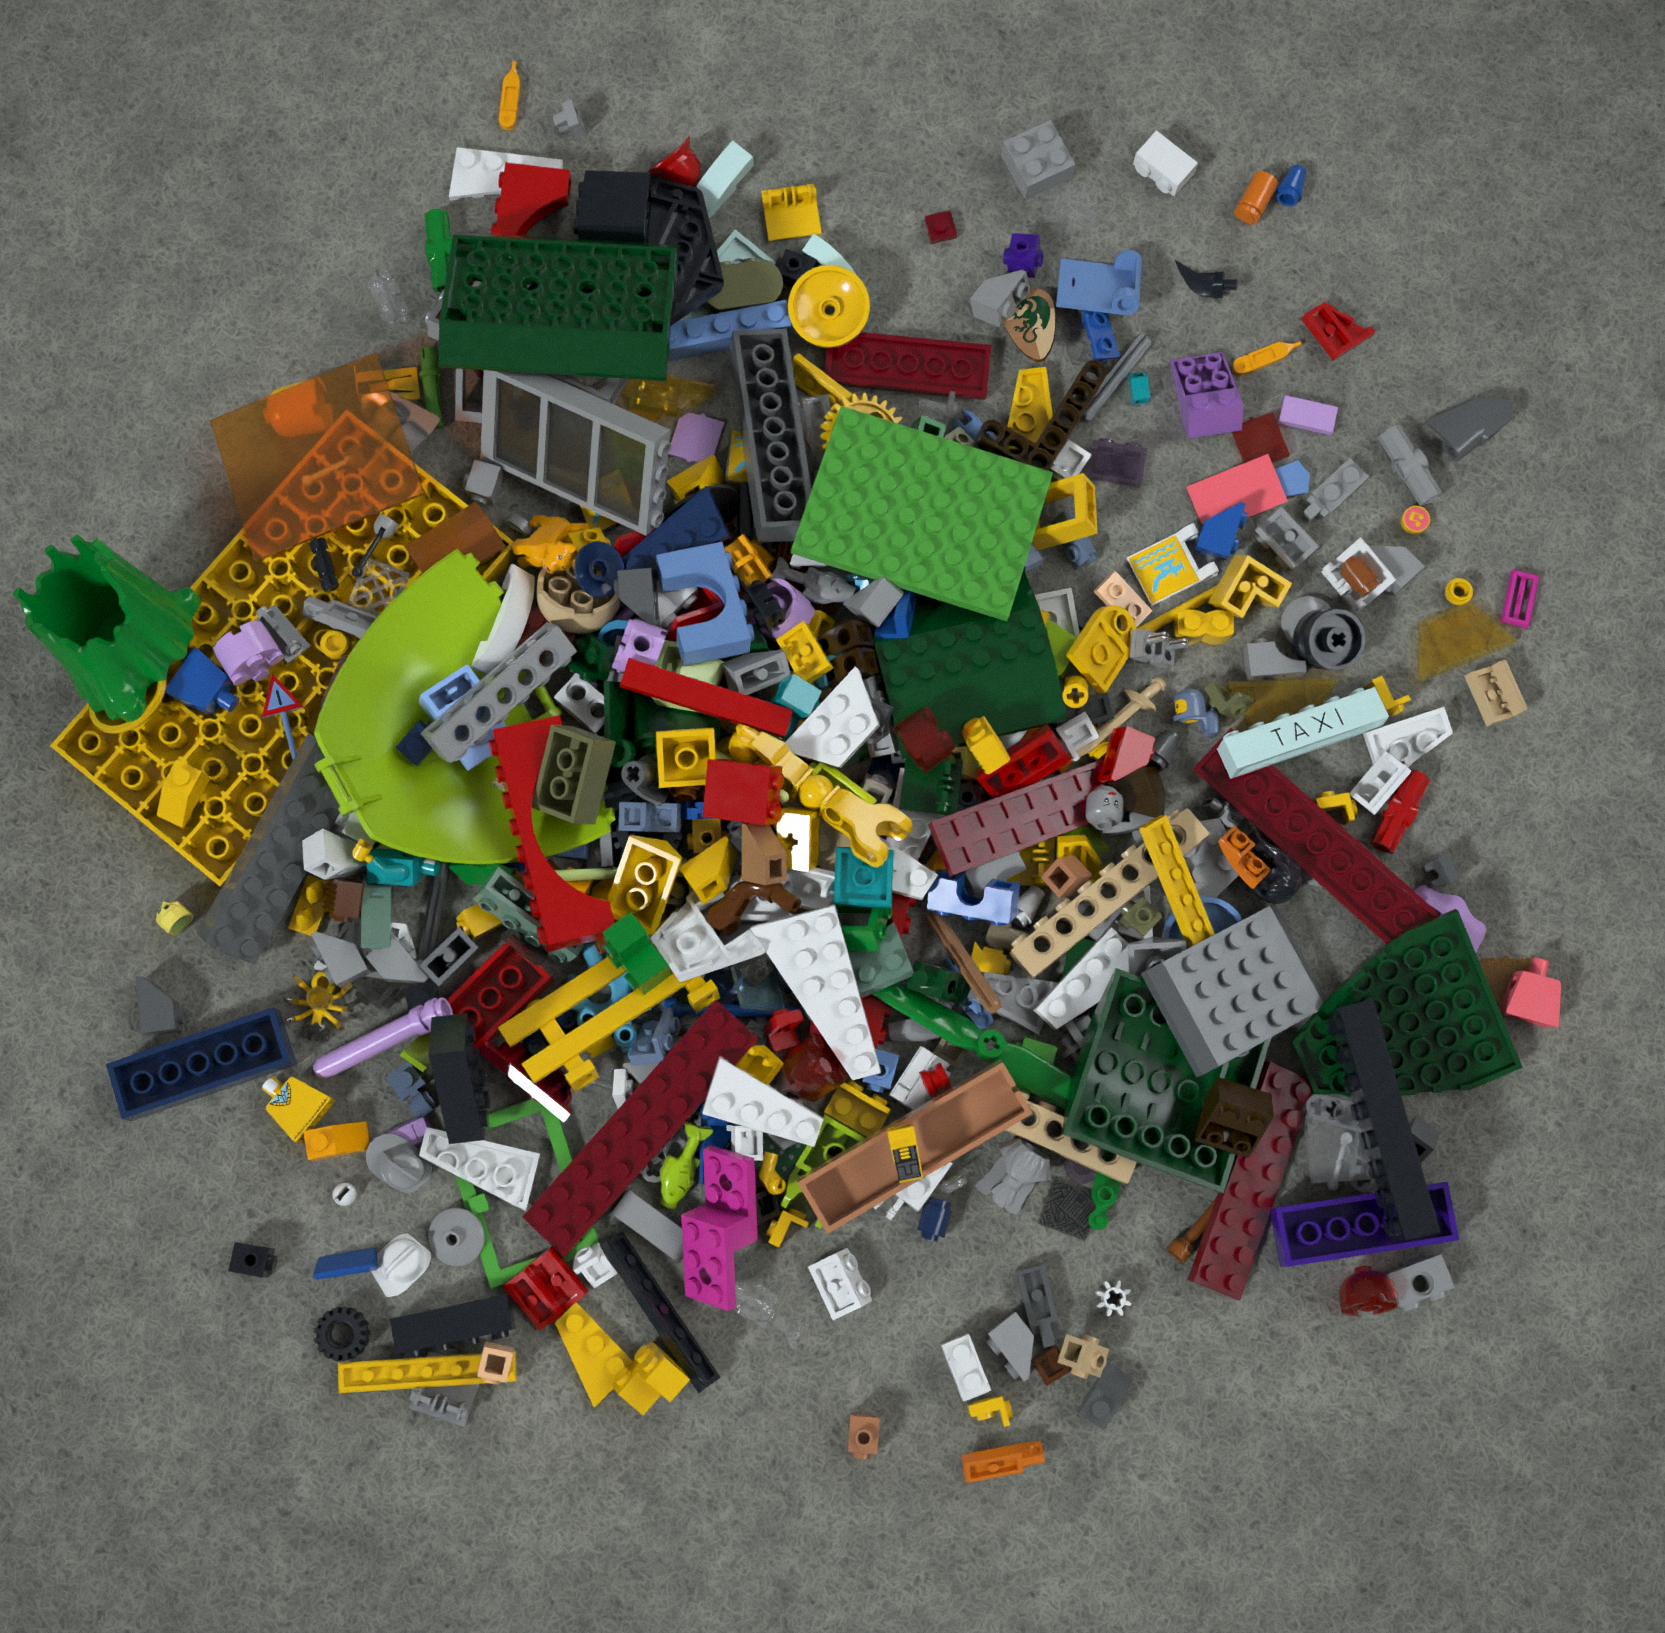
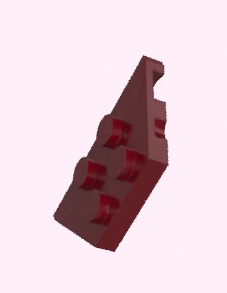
[480,1042,572,1122]

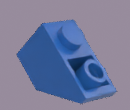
[1195,502,1248,560]

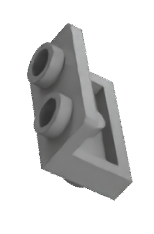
[1255,507,1320,570]

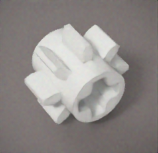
[1095,1281,1132,1316]

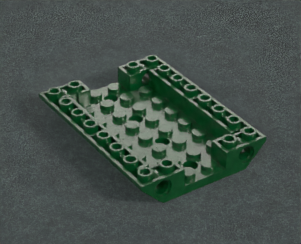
[439,232,680,381]

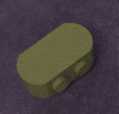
[702,258,783,315]

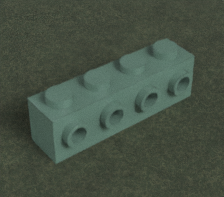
[473,867,585,966]

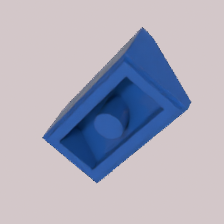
[313,1248,379,1279]

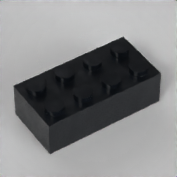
[429,1013,490,1144]

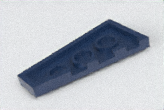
[622,486,731,575]

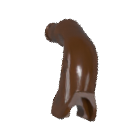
[706,881,801,935]

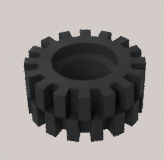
[314,1307,371,1361]

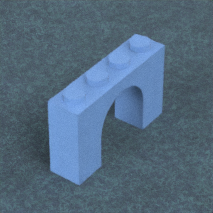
[656,542,755,666]

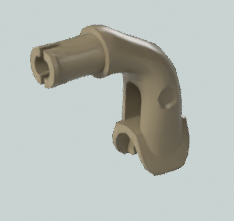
[984,894,1071,951]

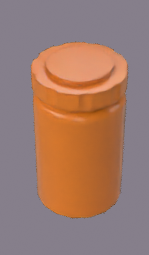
[1234,171,1278,225]

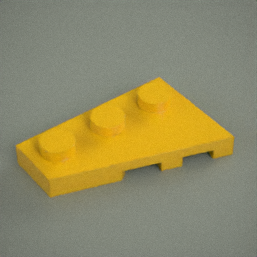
[555,1302,633,1408]

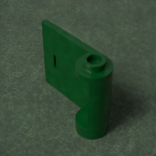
[604,681,647,767]
[632,691,721,754]

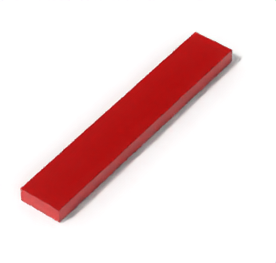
[620,658,793,739]

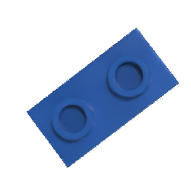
[1082,310,1120,365]

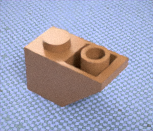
[742,823,787,885]

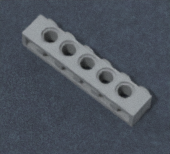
[421,622,577,763]

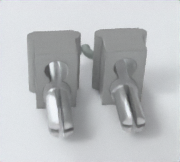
[1130,629,1189,668]

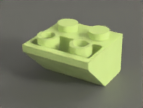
[652,640,724,713]

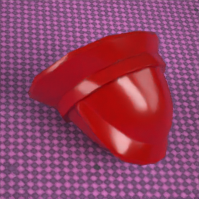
[647,136,701,187]

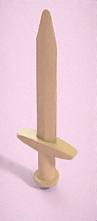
[1071,677,1166,761]

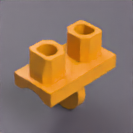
[724,534,773,587]

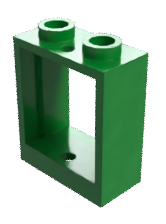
[835,905,892,952]

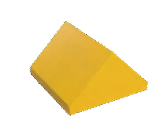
[656,728,715,788]

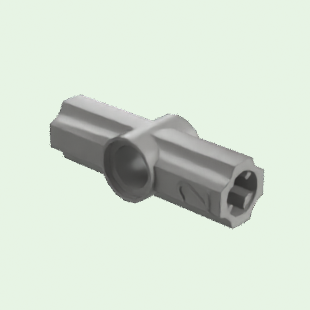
[1378,424,1442,506]

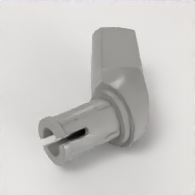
[888,998,954,1042]

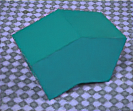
[1128,371,1151,405]

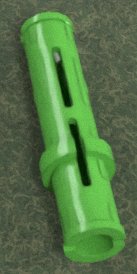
[419,346,444,429]

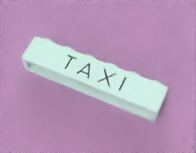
[1217,687,1389,779]

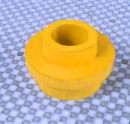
[1445,578,1473,606]

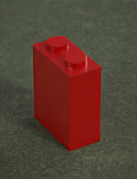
[702,758,784,825]

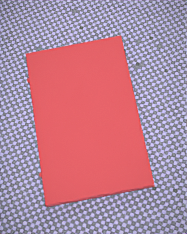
[1186,454,1288,524]

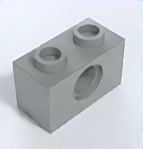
[1381,1254,1455,1311]

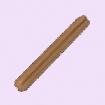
[926,910,1002,1014]

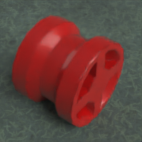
[919,1063,952,1098]

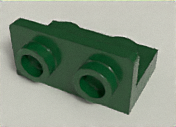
[565,633,616,683]

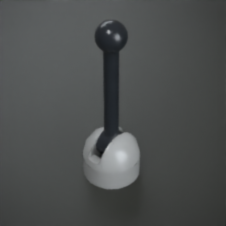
[352,514,399,578]

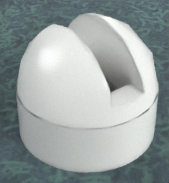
[332,1183,357,1206]

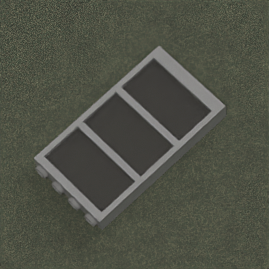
[480,370,671,535]

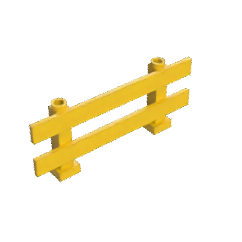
[498,918,720,1093]

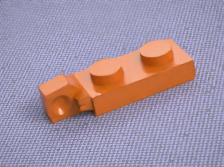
[961,1441,1045,1483]

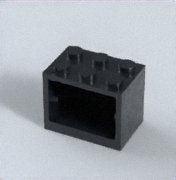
[573,170,651,243]

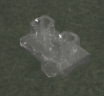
[563,1051,617,1100]

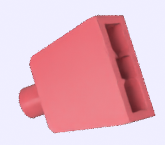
[1498,958,1561,1028]

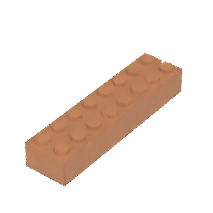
[797,1059,1033,1234]

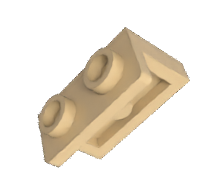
[1464,660,1528,727]

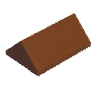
[405,502,506,574]

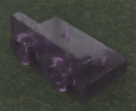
[1087,438,1148,488]

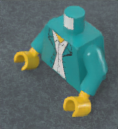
[352,838,440,886]

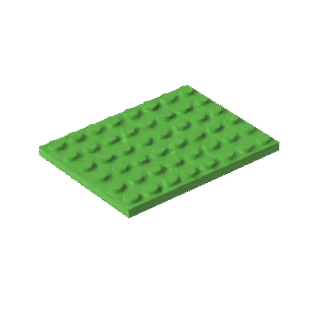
[791,406,1053,622]

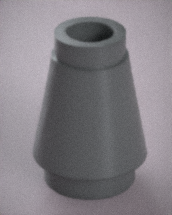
[1146,729,1179,772]

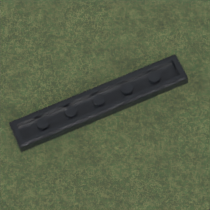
[600,1231,721,1393]

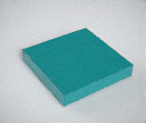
[833,847,894,908]

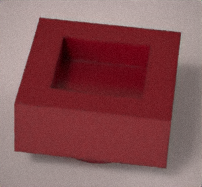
[924,210,957,244]

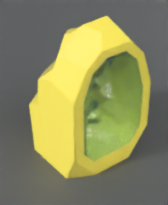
[156,901,194,937]

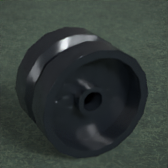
[1293,609,1366,671]

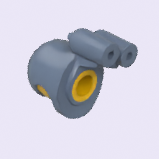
[1172,689,1220,738]

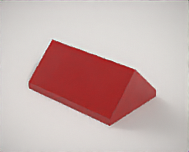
[975,723,1071,799]

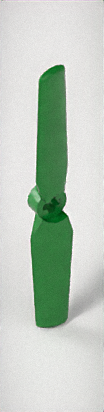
[872,982,1072,1110]

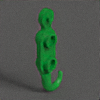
[1088,1151,1121,1230]

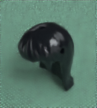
[1237,830,1302,904]

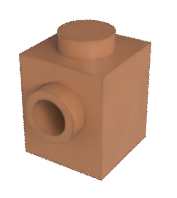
[1041,855,1093,898]
[847,1414,880,1459]

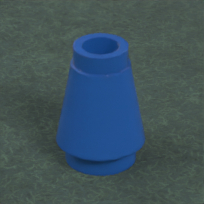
[1276,165,1306,207]

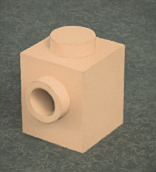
[477,1341,514,1384]

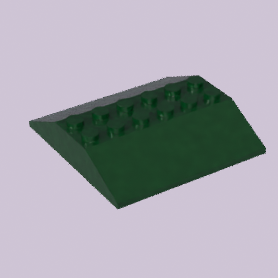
[869,571,1067,759]
[1062,968,1271,1194]

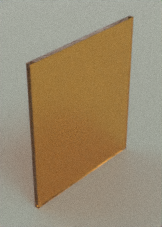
[210,352,424,562]

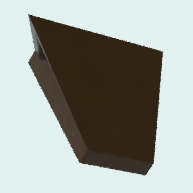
[1106,767,1166,818]

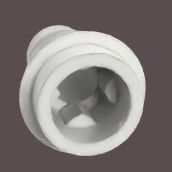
[1012,885,1045,928]

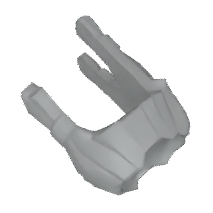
[975,1137,1052,1215]

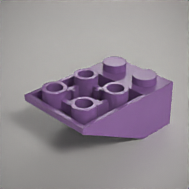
[1170,352,1244,439]

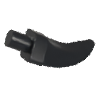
[1175,260,1238,298]

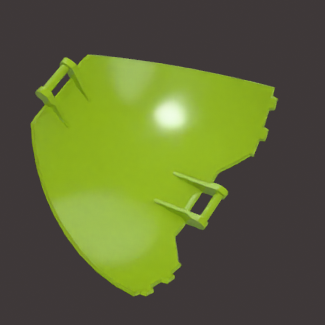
[314,548,616,864]

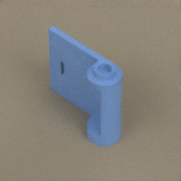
[1056,250,1142,315]

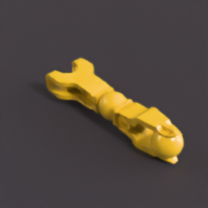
[729,724,912,867]

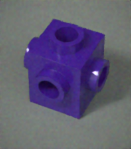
[1003,233,1044,278]

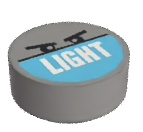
[505,514,533,539]

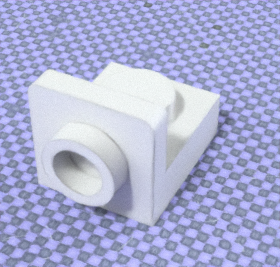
[612,1069,640,1109]
[726,1124,763,1161]

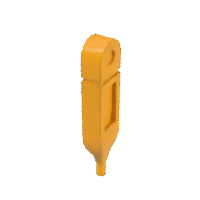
[499,61,521,131]
[1232,341,1302,376]

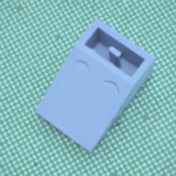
[418,664,506,771]

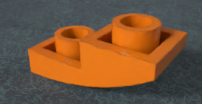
[1218,826,1271,889]

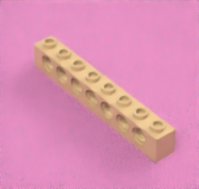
[1009,807,1210,980]

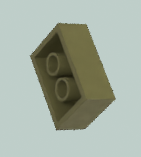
[532,724,616,824]

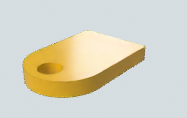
[1066,605,1136,694]

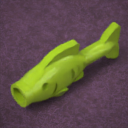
[660,1122,713,1209]

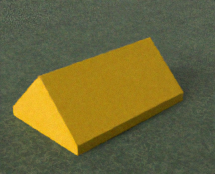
[607,835,682,936]

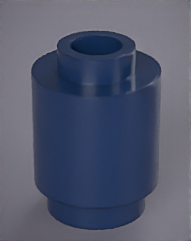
[917,1197,952,1242]

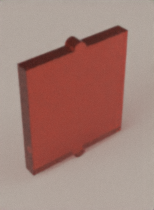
[1231,412,1290,463]

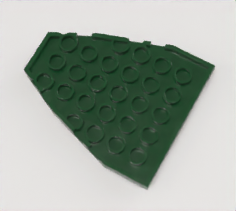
[1291,909,1523,1096]

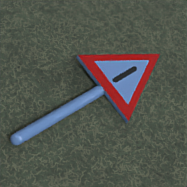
[262,674,304,759]

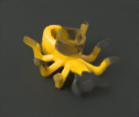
[283,971,354,1042]

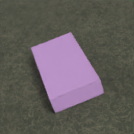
[1278,395,1338,435]

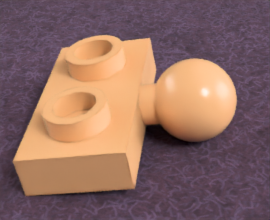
[1094,571,1152,628]

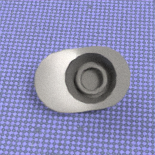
[366,1134,432,1193]

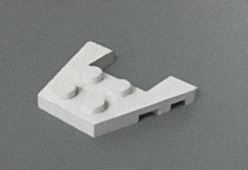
[650,891,765,982]

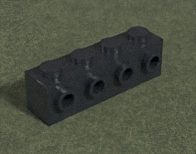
[390,1294,516,1359]

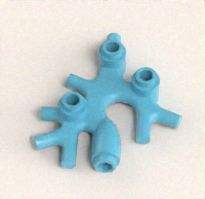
[567,942,652,1058]

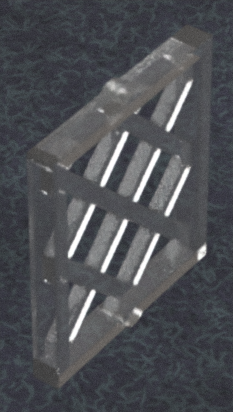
[347,558,410,616]

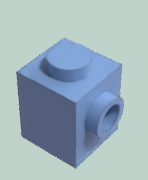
[862,1049,899,1094]

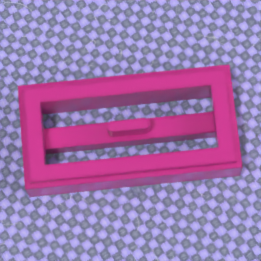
[1500,569,1540,629]

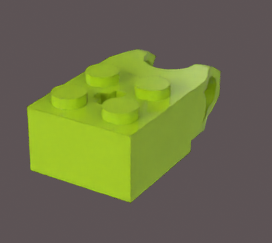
[781,1115,865,1229]

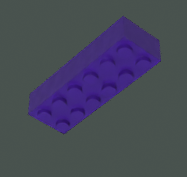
[1270,1181,1459,1267]

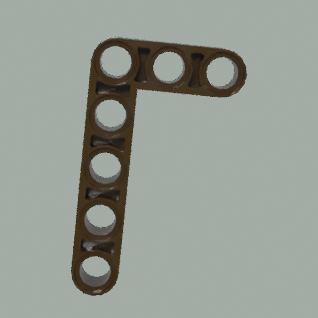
[976,360,1107,471]

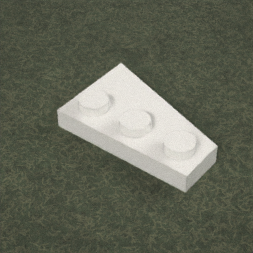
[1363,707,1453,768]

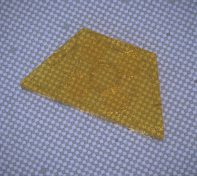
[621,374,715,418]
[1416,602,1517,683]
[1227,679,1336,727]

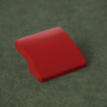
[503,1246,589,1331]

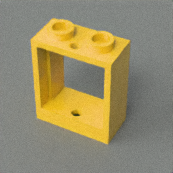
[1031,473,1098,551]

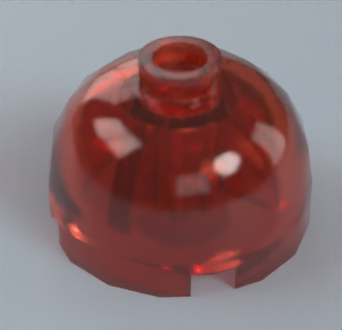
[1339,1266,1399,1317]

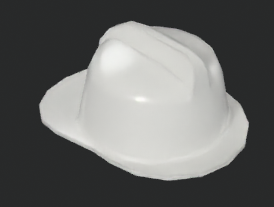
[371,1233,431,1297]

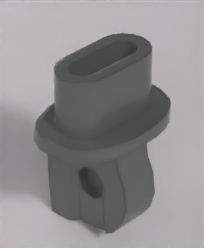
[1201,797,1245,829]

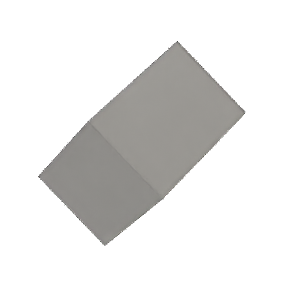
[843,575,904,627]

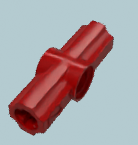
[1371,769,1430,854]

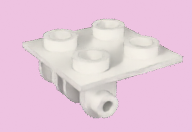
[1322,537,1396,614]

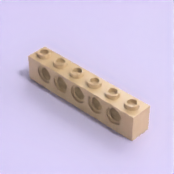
[1005,1091,1137,1184]

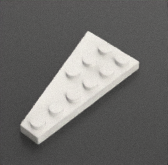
[750,904,881,1080]

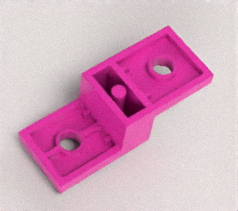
[681,1145,758,1311]

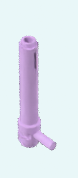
[313,998,453,1079]

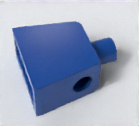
[165,647,239,715]

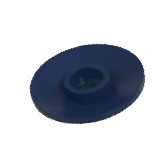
[574,541,624,598]

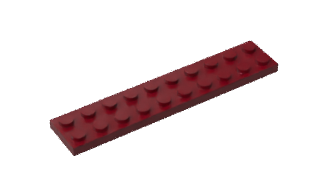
[1192,728,1440,945]
[522,1000,760,1257]

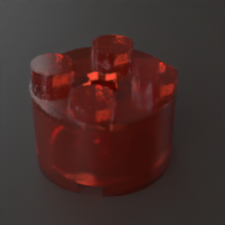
[892,707,955,774]
[782,1033,850,1102]

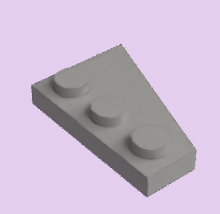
[968,971,1058,1035]

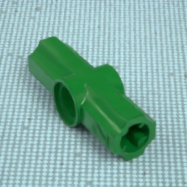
[424,208,452,293]

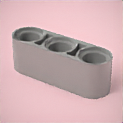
[612,1189,683,1263]

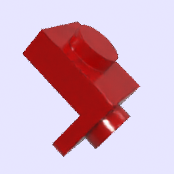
[763,1008,804,1053]

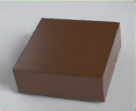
[1031,1345,1071,1386]

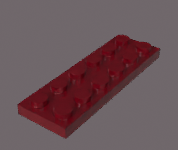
[825,332,992,400]

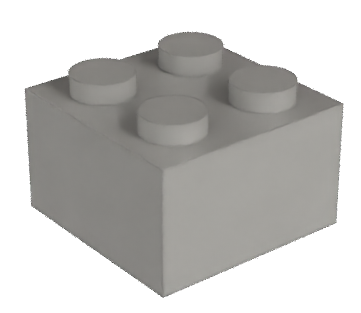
[1001,120,1075,200]

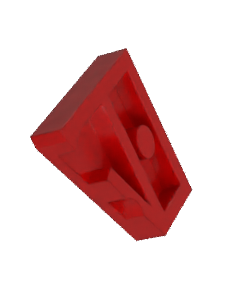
[1301,302,1376,361]

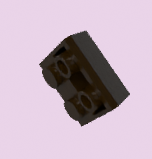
[1195,1077,1274,1158]

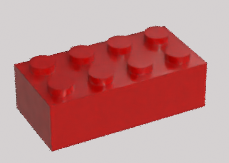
[447,937,555,1055]

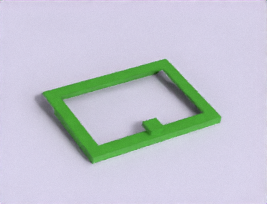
[441,1099,599,1289]

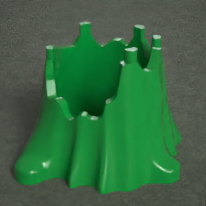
[13,535,201,722]

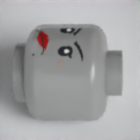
[1086,786,1123,830]

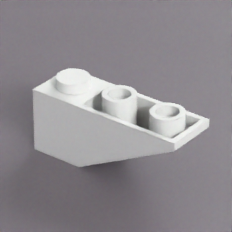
[302,829,371,880]

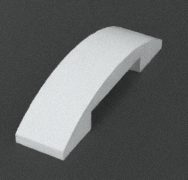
[471,564,535,675]

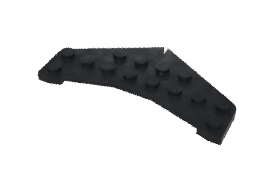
[637,177,724,326]

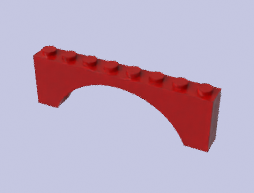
[474,162,573,379]
[488,715,615,952]

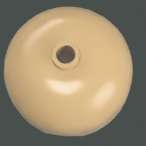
[537,568,621,634]

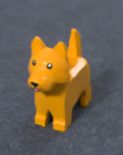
[511,515,591,574]

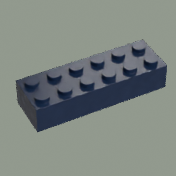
[106,1007,297,1121]

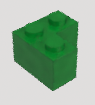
[602,912,672,995]

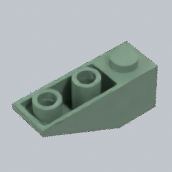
[361,873,393,950]

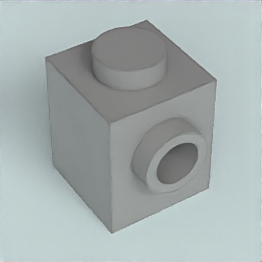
[463,460,504,506]

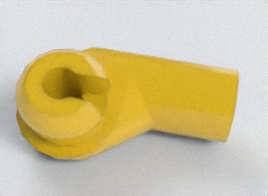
[758,1151,786,1195]

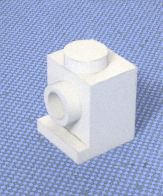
[860,773,893,804]

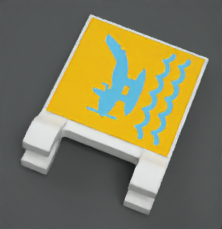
[1126,523,1219,606]

